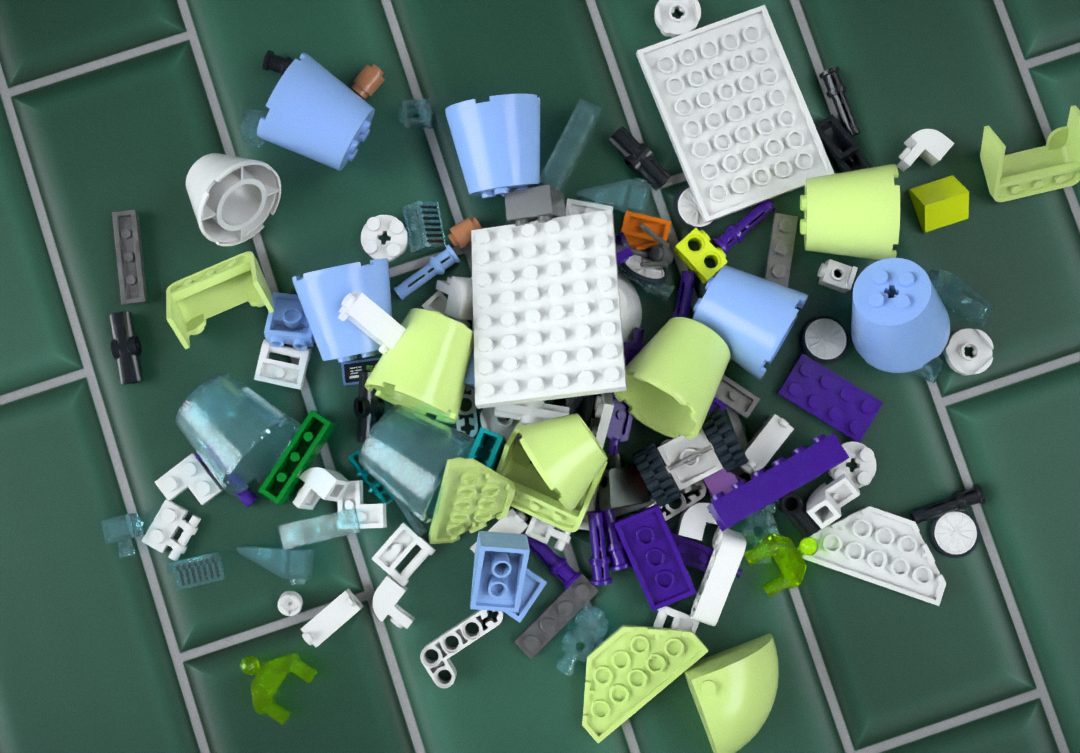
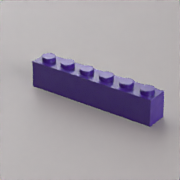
[707,433,849,532]

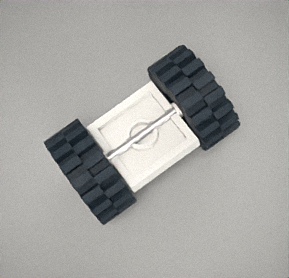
[632,408,749,507]

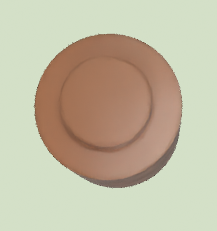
[351,64,385,100]
[448,217,482,249]

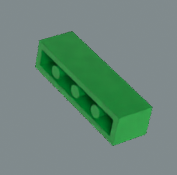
[258,410,337,504]

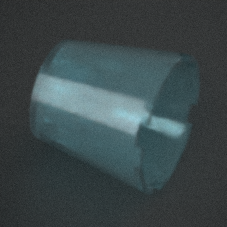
[176,373,300,495]
[359,404,476,523]

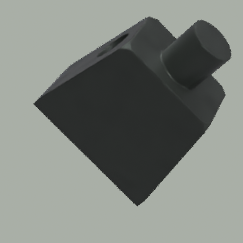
[598,453,651,511]

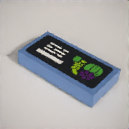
[341,357,381,386]

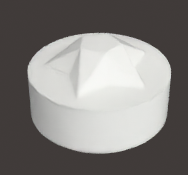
[278,591,303,616]

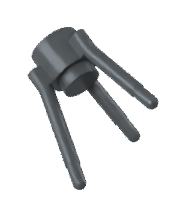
[631,224,674,268]

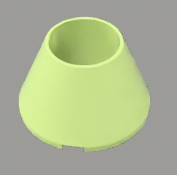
[515,413,608,511]

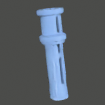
[394,244,461,300]

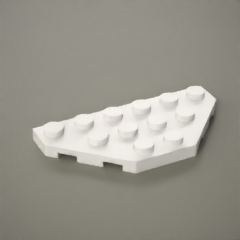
[801,506,946,606]

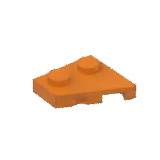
[620,210,672,250]

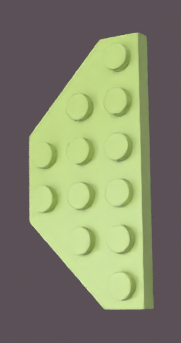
[428,457,516,544]
[582,625,709,743]

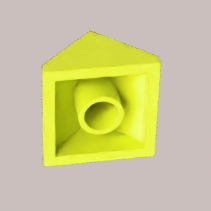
[908,175,969,233]

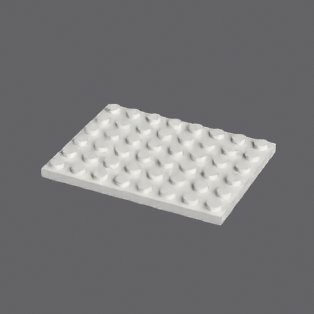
[636,5,835,224]
[471,209,627,409]

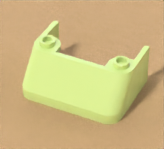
[980,105,1080,202]
[166,251,274,350]
[496,422,608,532]

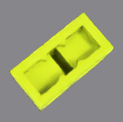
[673,228,728,284]

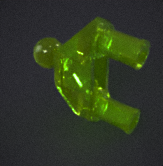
[744,534,819,598]
[240,652,318,726]

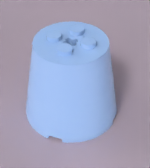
[257,53,375,171]
[445,94,540,198]
[292,258,392,363]
[851,258,950,373]
[692,265,808,380]

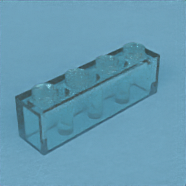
[539,98,601,192]

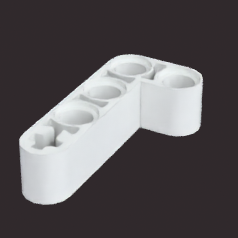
[690,526,746,626]
[420,610,504,688]

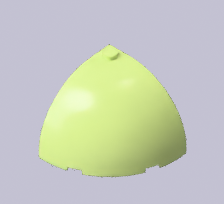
[683,633,779,753]

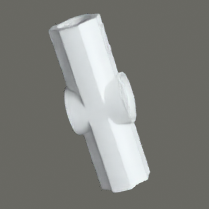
[494,401,570,423]

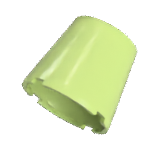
[800,164,900,260]
[364,308,474,424]
[614,317,731,440]

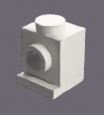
[817,259,858,293]

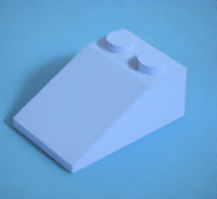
[470,531,530,612]

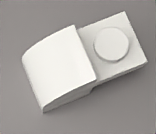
[897,129,954,172]
[436,276,473,320]
[292,467,350,510]
[806,473,860,529]
[676,502,718,541]
[373,575,415,629]

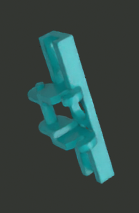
[347,450,396,506]

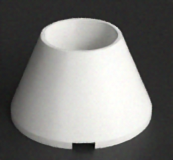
[186,153,281,246]

